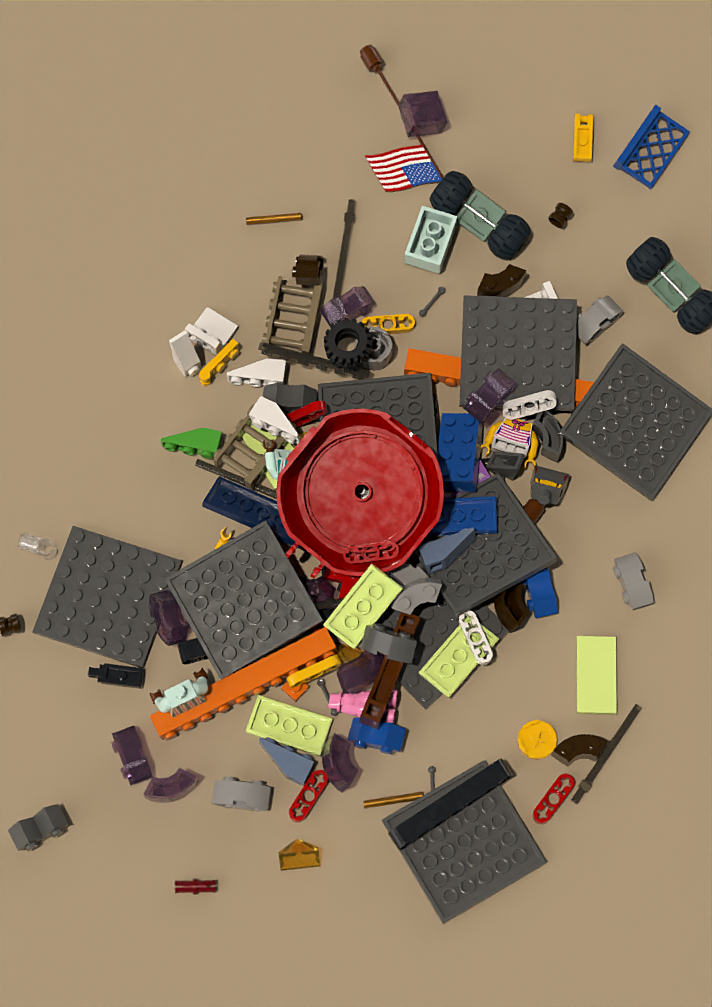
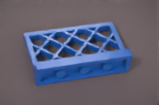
[613,104,690,189]

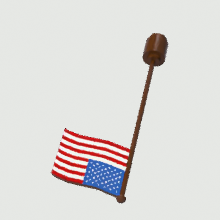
[360,44,444,192]

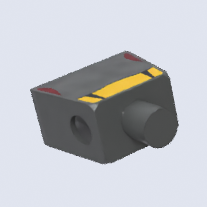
[530,465,570,505]

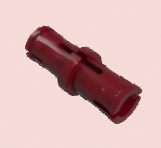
[175,879,216,895]

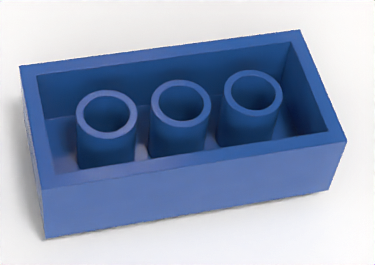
[438,413,483,492]

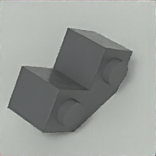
[8,804,69,851]

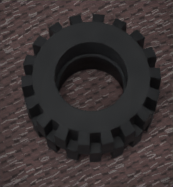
[324,318,373,371]

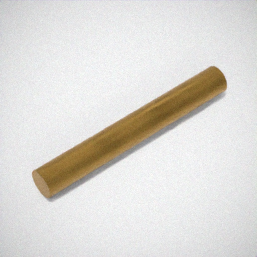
[246,213,302,225]
[363,792,423,809]

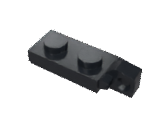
[88,663,144,689]

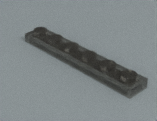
[258,341,370,380]

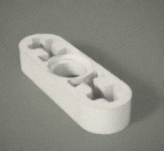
[503,390,556,420]
[459,610,492,665]

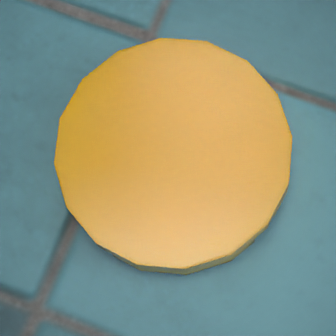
[517,720,557,760]

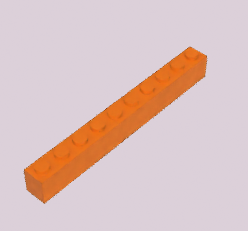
[404,348,594,408]
[150,627,337,740]

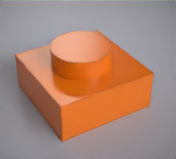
[281,681,309,702]

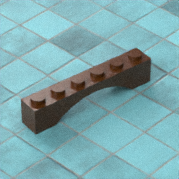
[359,612,420,729]

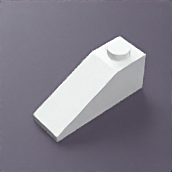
[169,330,201,378]

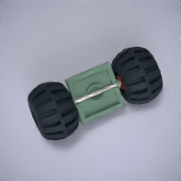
[430,171,531,260]
[626,237,712,334]

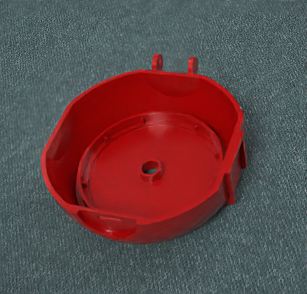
[276,409,444,579]

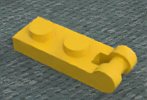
[573,113,593,162]
[199,339,239,386]

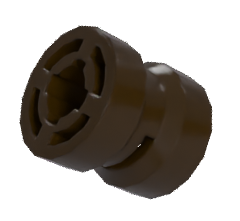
[548,203,573,229]
[0,613,21,637]

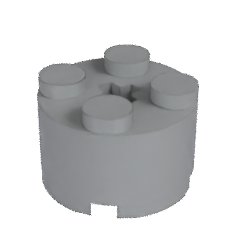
[355,327,392,370]

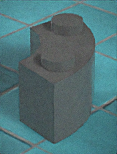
[263,382,317,413]
[532,410,563,463]
[361,623,417,664]

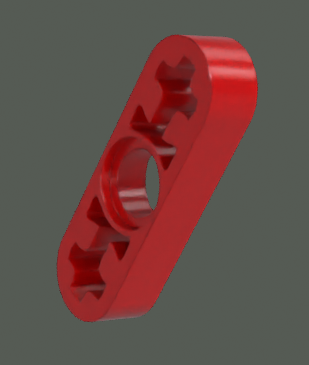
[285,401,327,428]
[343,541,399,564]
[289,770,328,823]
[532,774,574,824]

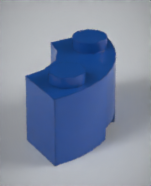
[521,567,558,618]
[347,717,406,755]

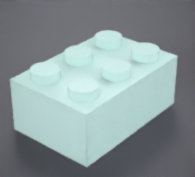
[404,206,457,274]

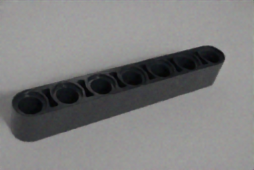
[388,758,513,851]

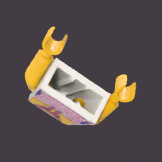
[480,416,539,471]

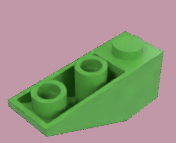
[161,428,223,459]

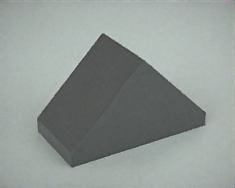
[486,451,525,480]

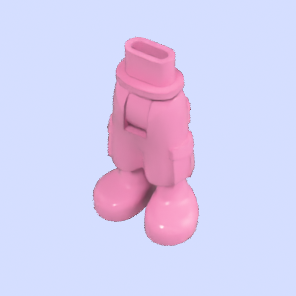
[328,689,398,724]

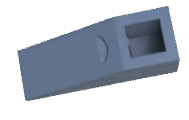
[418,527,476,575]
[259,737,315,786]

